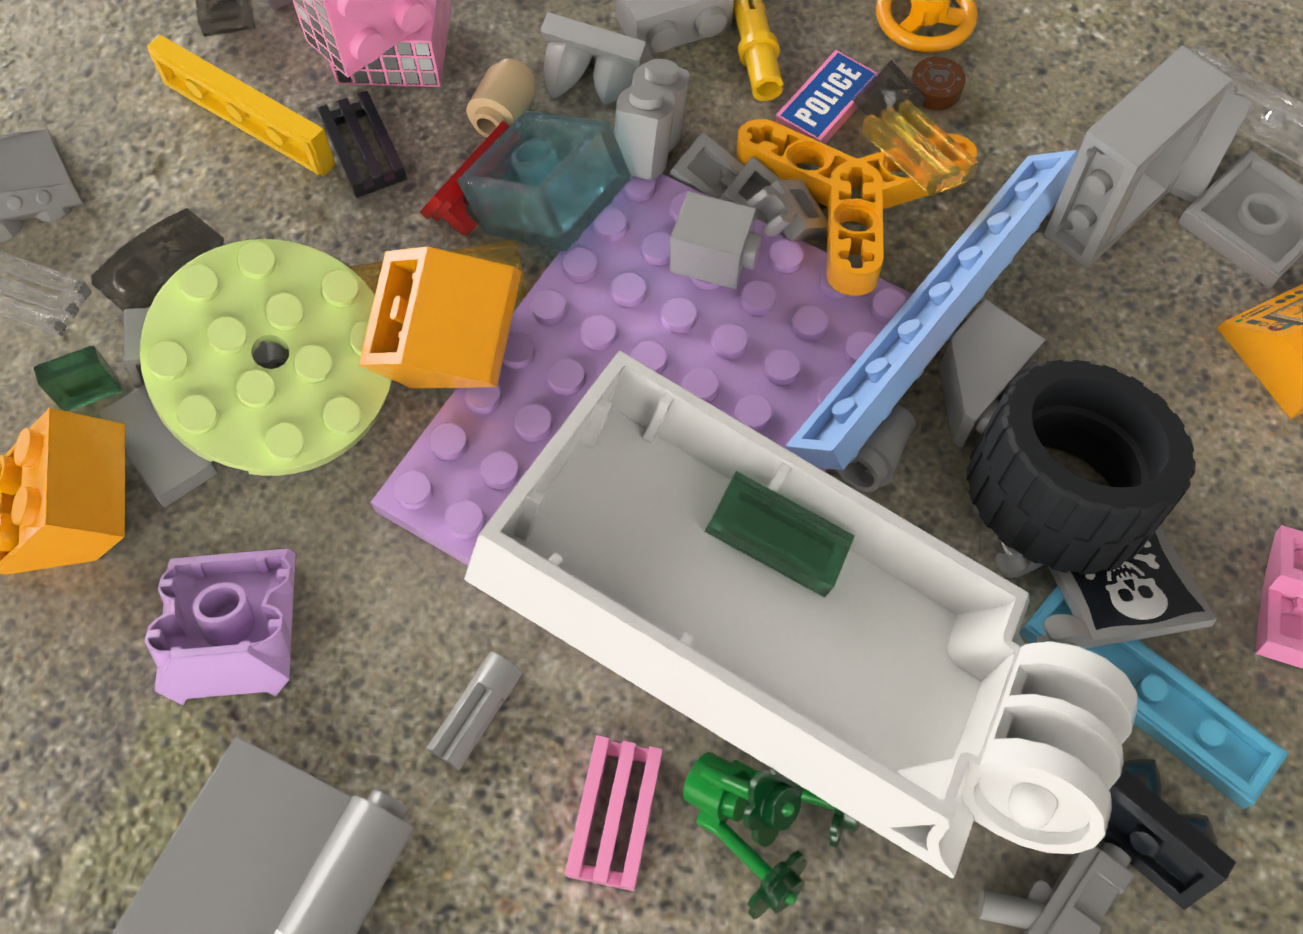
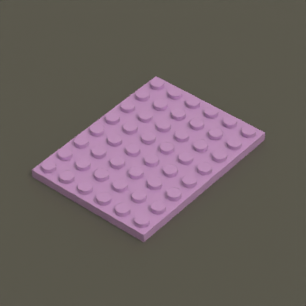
[370,173,913,566]

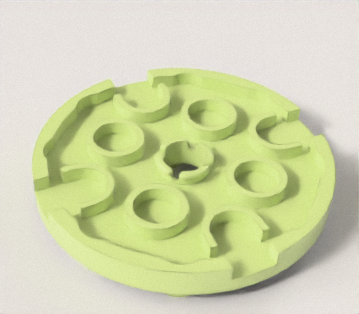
[140,239,392,476]

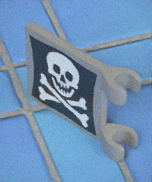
[995,526,1217,650]

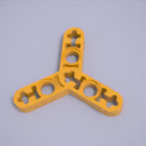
[736,119,977,296]

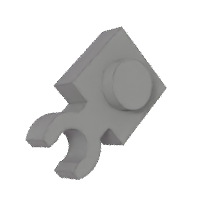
[747,180,828,242]

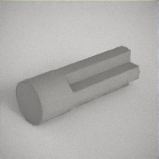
[426,652,523,771]

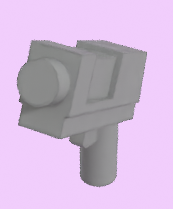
[977,843,1135,934]

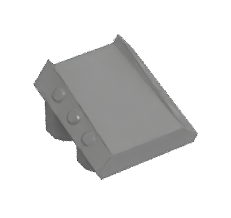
[0,127,84,243]

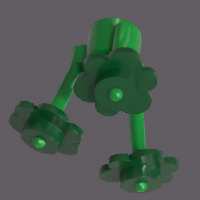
[683,752,860,919]

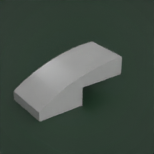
[1169,91,1253,203]
[668,132,782,224]

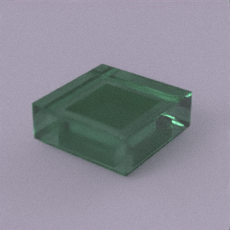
[33,345,122,411]

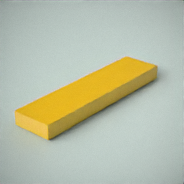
[147,34,336,177]

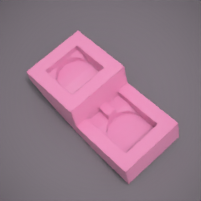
[1255,525,1303,669]

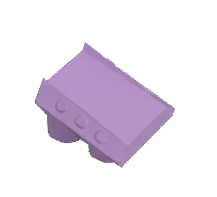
[144,548,296,705]

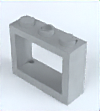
[1044,45,1233,269]

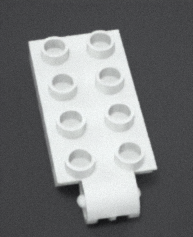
[464,350,1137,878]

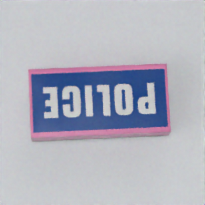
[775,50,880,145]

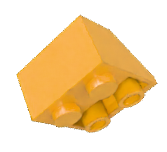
[359,247,522,389]
[0,408,125,575]

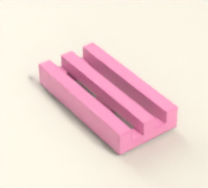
[565,735,663,892]

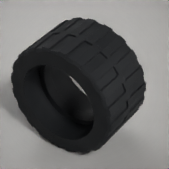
[966,360,1196,575]

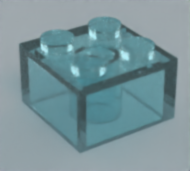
[457,111,632,251]

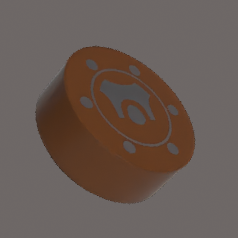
[909,57,966,110]

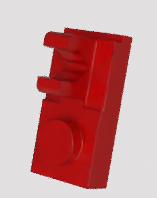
[420,120,519,236]

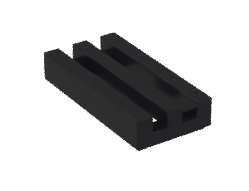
[317,91,407,198]

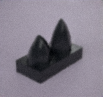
[1102,759,1236,910]

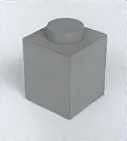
[670,191,763,290]

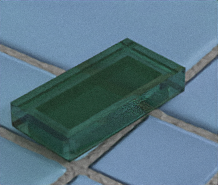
[704,471,855,598]

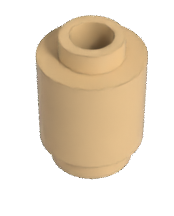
[466,59,536,138]

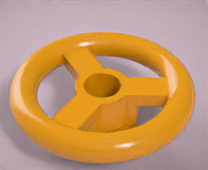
[876,0,978,53]

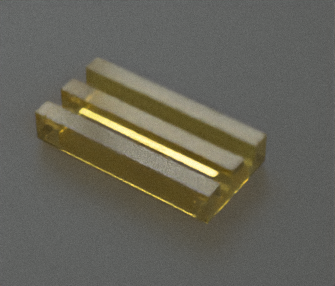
[862,100,979,196]

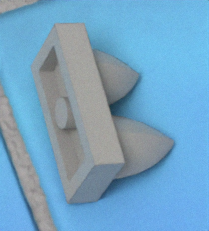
[540,12,653,105]

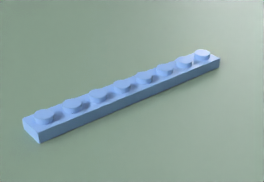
[785,150,1078,470]

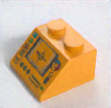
[1217,284,1303,419]

